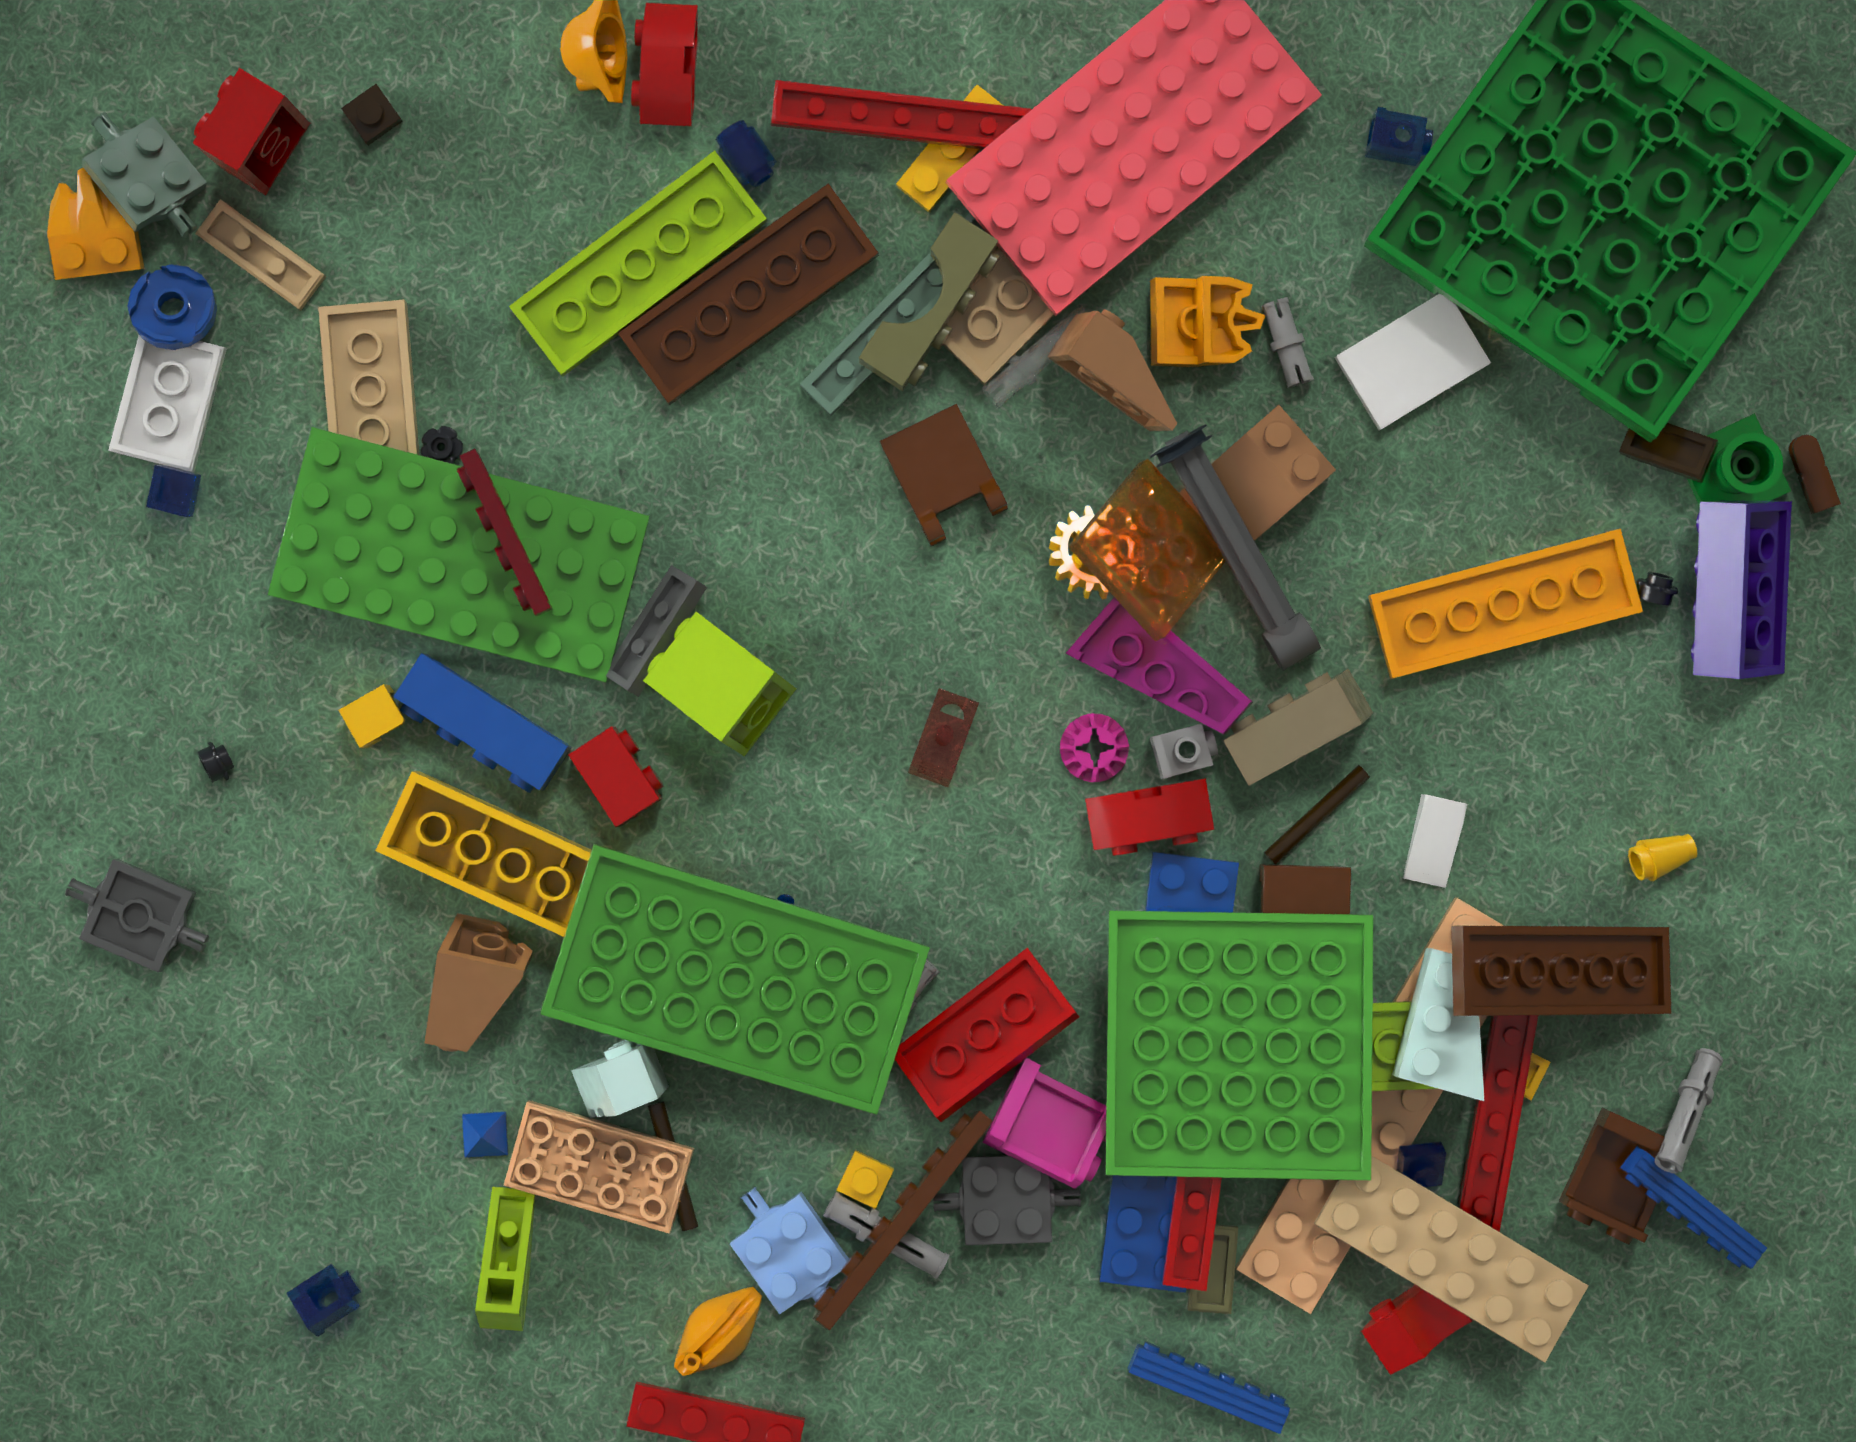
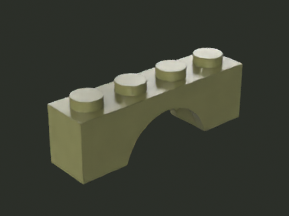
[859,212,1000,392]

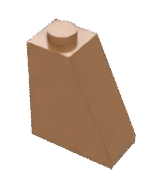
[424,913,533,1052]

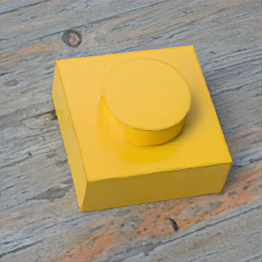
[836,1150,894,1209]

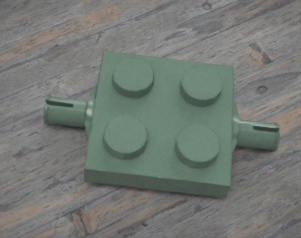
[81,112,207,238]

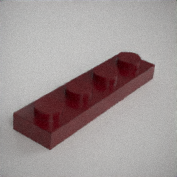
[457,449,553,616]

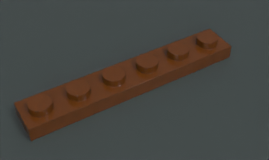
[813,1110,993,1330]

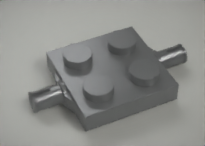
[65,859,209,973]
[933,1156,1081,1245]

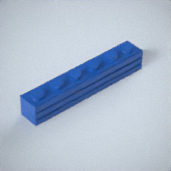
[1620,1146,1767,1269]
[1128,1342,1290,1434]

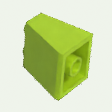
[643,612,797,757]

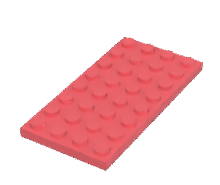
[946,0,1322,316]

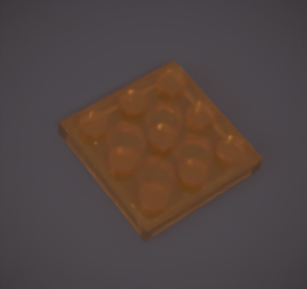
[1068,458,1226,641]

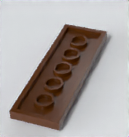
[618,183,879,405]
[1451,925,1671,1016]

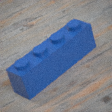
[393,653,572,793]

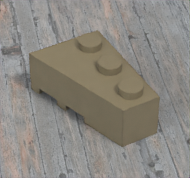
[1223,669,1373,785]

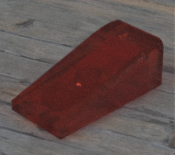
[908,688,979,787]

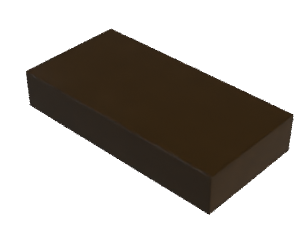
[1619,423,1719,483]

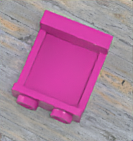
[982,1058,1106,1189]

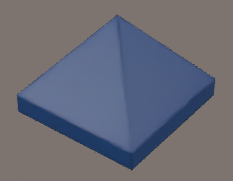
[462,1111,508,1158]

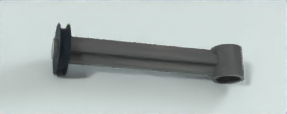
[1150,424,1321,671]

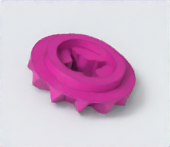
[1060,713,1129,782]

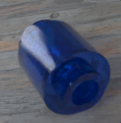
[716,120,777,188]

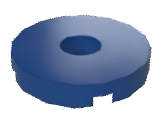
[127,264,217,350]

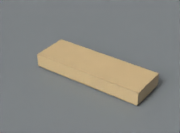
[195,199,326,310]

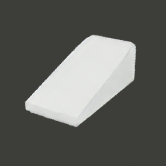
[1403,794,1468,888]

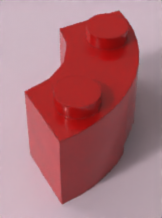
[631,3,698,126]
[1085,778,1215,856]
[1361,1285,1473,1375]

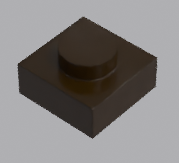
[341,84,403,146]

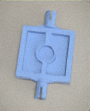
[729,1187,849,1314]

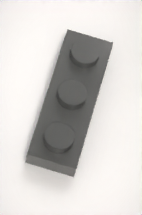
[606,565,707,697]

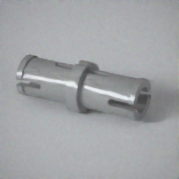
[1261,297,1314,388]

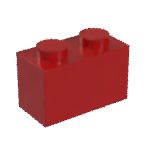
[568,726,664,827]

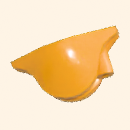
[560,0,627,103]
[674,1287,762,1376]

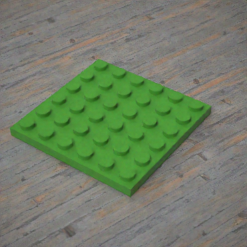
[1105,911,1373,1180]

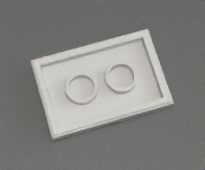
[1335,294,1491,431]
[108,335,227,473]

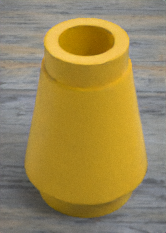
[1628,834,1697,881]

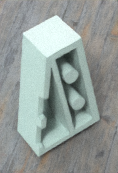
[1392,948,1484,1101]
[571,1040,669,1118]

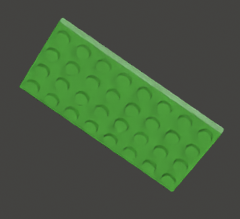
[268,427,650,683]
[540,844,930,1115]

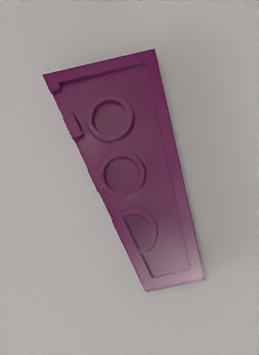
[1065,590,1253,735]

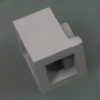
[1150,723,1218,779]

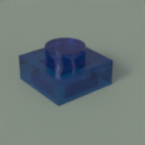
[146,465,201,517]
[1396,1141,1446,1187]

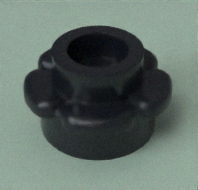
[420,426,463,464]
[1636,572,1678,606]
[197,741,234,783]

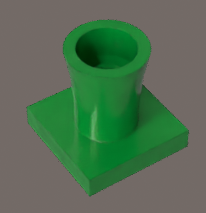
[1687,413,1791,506]

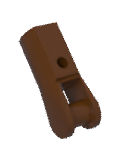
[1789,435,1841,514]

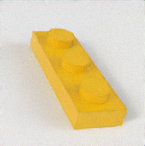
[896,85,1004,213]

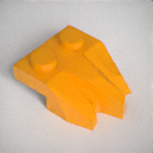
[47,168,145,280]
[1150,276,1266,367]

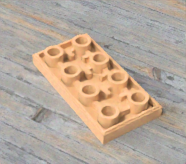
[504,1100,695,1233]

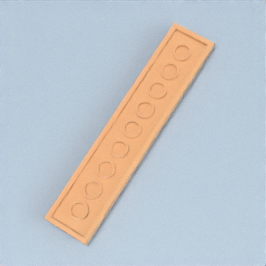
[1235,897,1504,1314]

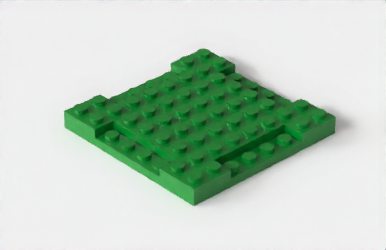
[1364,0,1856,442]

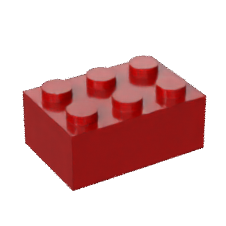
[193,68,310,196]

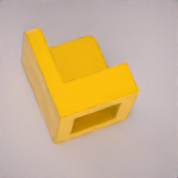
[338,684,405,748]

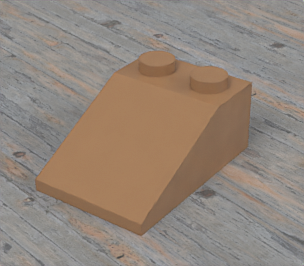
[1047,309,1177,431]
[1177,405,1336,541]

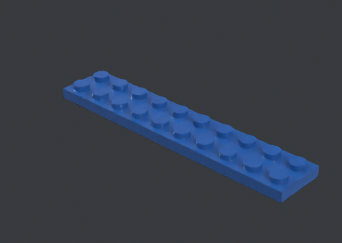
[1099,852,1239,1293]

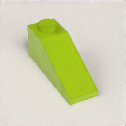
[475,1187,535,1331]

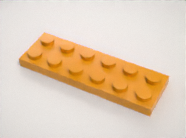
[1368,529,1643,679]

